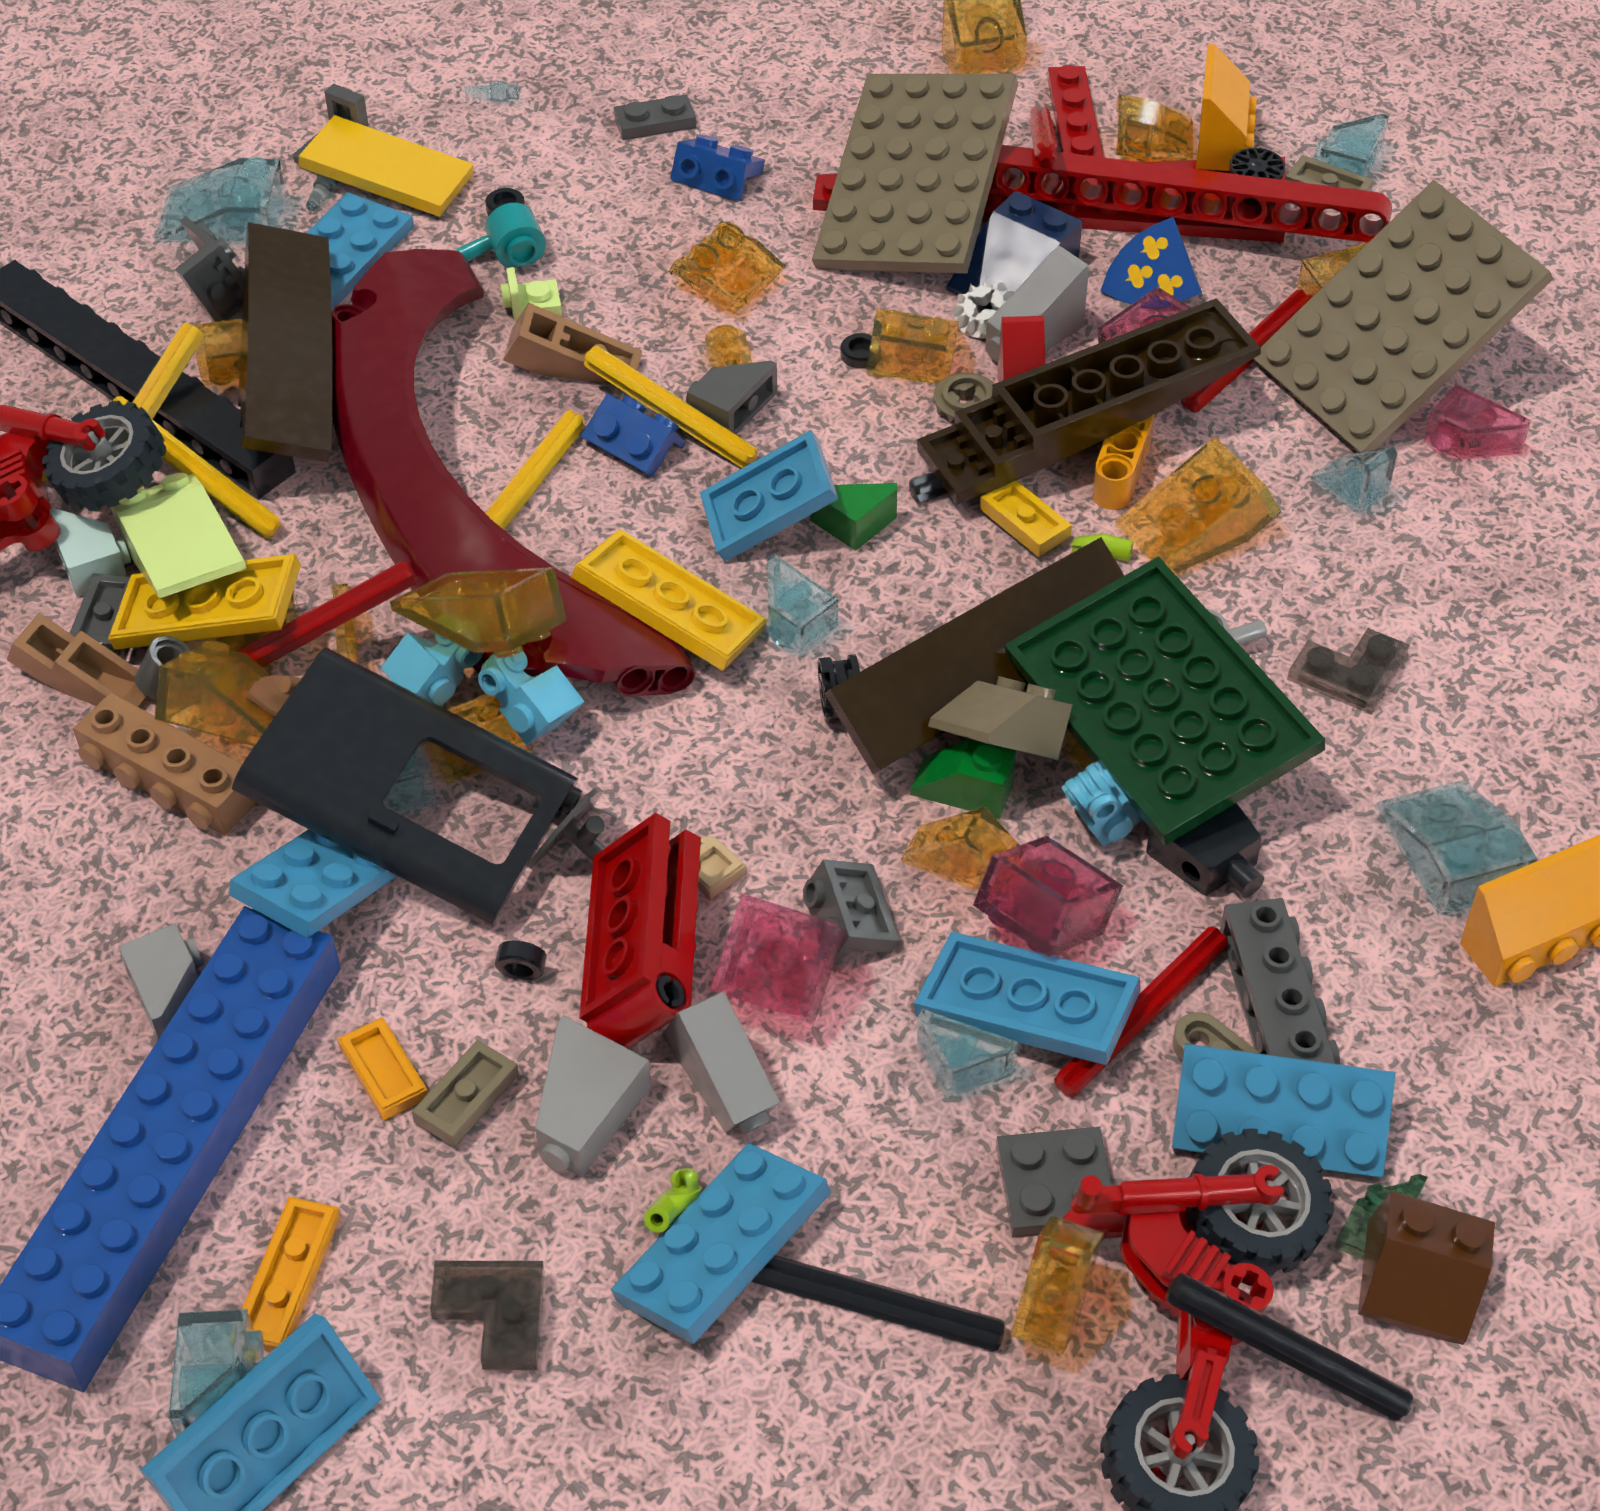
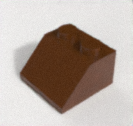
[1358,1191,1495,1345]

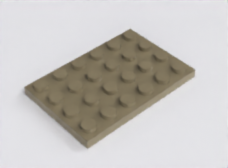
[812,74,1018,274]
[1253,180,1553,459]

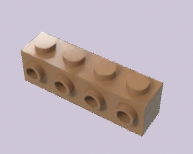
[73,693,257,836]

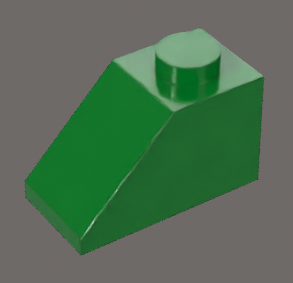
[910,739,1017,819]

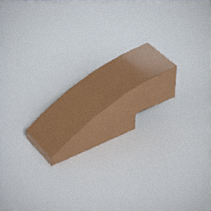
[7,613,148,707]

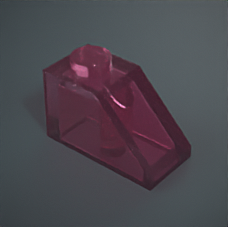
[1423,384,1531,460]

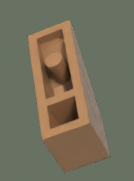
[503,303,642,384]

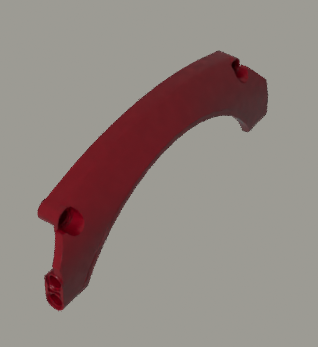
[332,249,696,697]

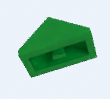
[810,483,897,551]

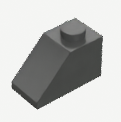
[686,360,777,434]

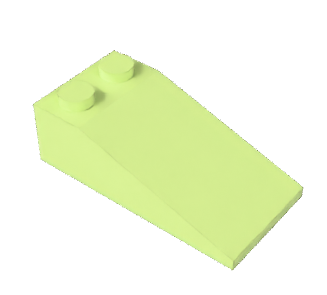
[111,473,247,599]

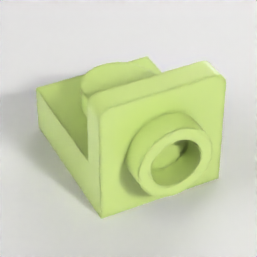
[500,267,562,322]

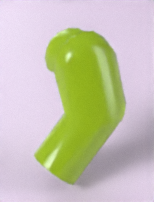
[1070,533,1134,562]
[644,1168,702,1233]

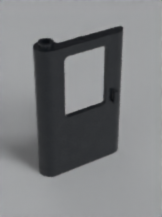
[231,647,583,925]

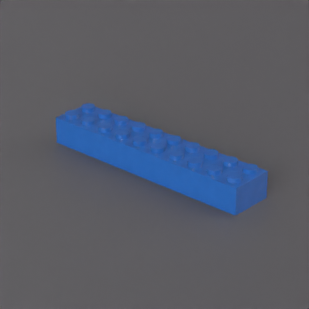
[0,906,341,1393]

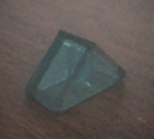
[1310,446,1398,515]
[917,1009,1018,1100]

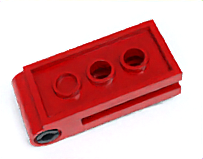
[579,812,701,1049]

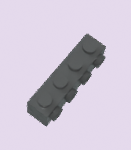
[1220,898,1340,1064]

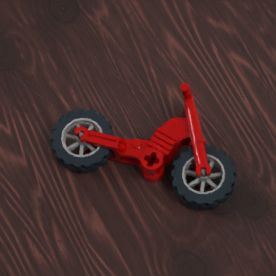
[0,401,166,552]
[1048,1128,1334,1511]

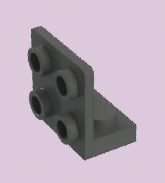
[175,216,244,333]

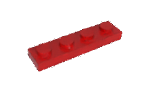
[1047,65,1103,157]

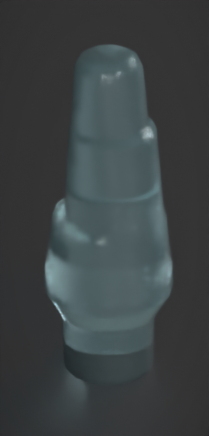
[464,81,520,102]
[306,174,337,211]

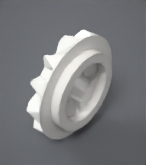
[952,279,1014,339]

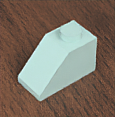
[49,508,131,597]

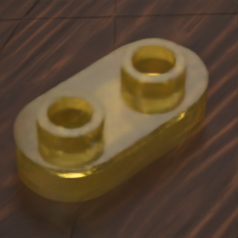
[705,325,752,369]

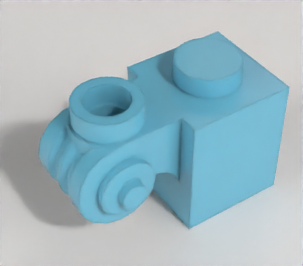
[381,615,483,707]
[478,644,585,745]
[1061,762,1143,846]

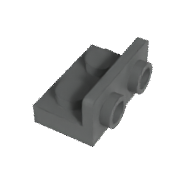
[803,859,900,965]

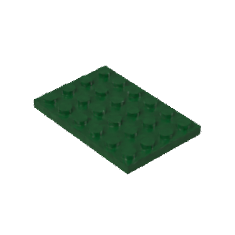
[1004,556,1325,846]

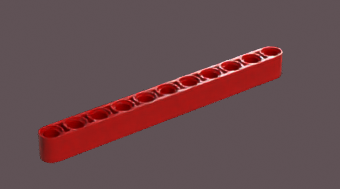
[989,145,1392,243]

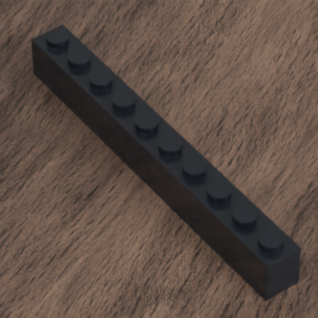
[0,260,296,500]

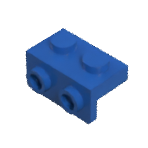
[670,134,765,201]
[581,393,686,477]

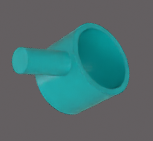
[456,203,546,268]

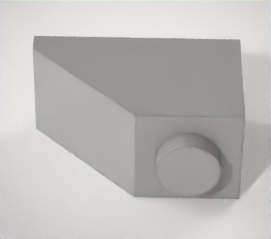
[118,924,203,1040]

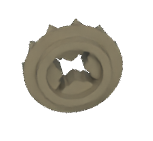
[933,373,995,423]

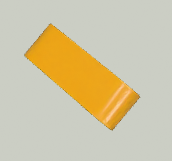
[1092,414,1155,510]

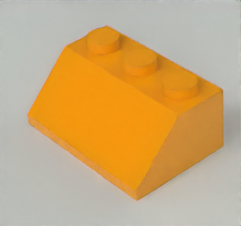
[1196,44,1257,171]
[1460,835,1600,987]

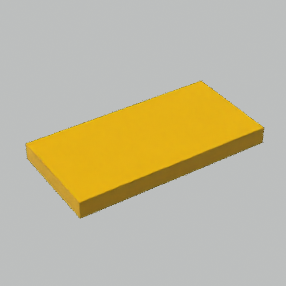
[299,115,474,217]
[571,529,768,671]
[108,554,301,650]

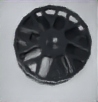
[1229,148,1285,206]
[817,654,860,721]

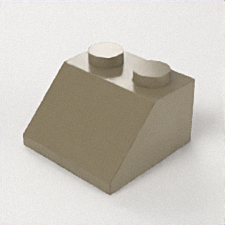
[928,676,1072,760]

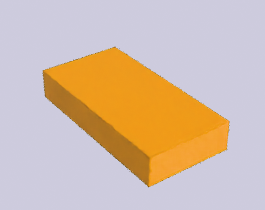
[337,1017,428,1121]

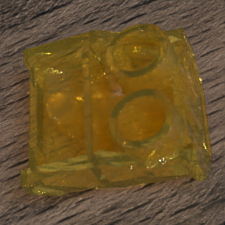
[1116,94,1193,162]
[669,221,786,314]

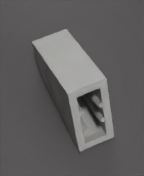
[985,246,1089,362]
[662,991,780,1135]
[535,1015,651,1178]

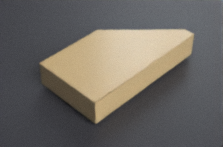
[669,836,747,900]

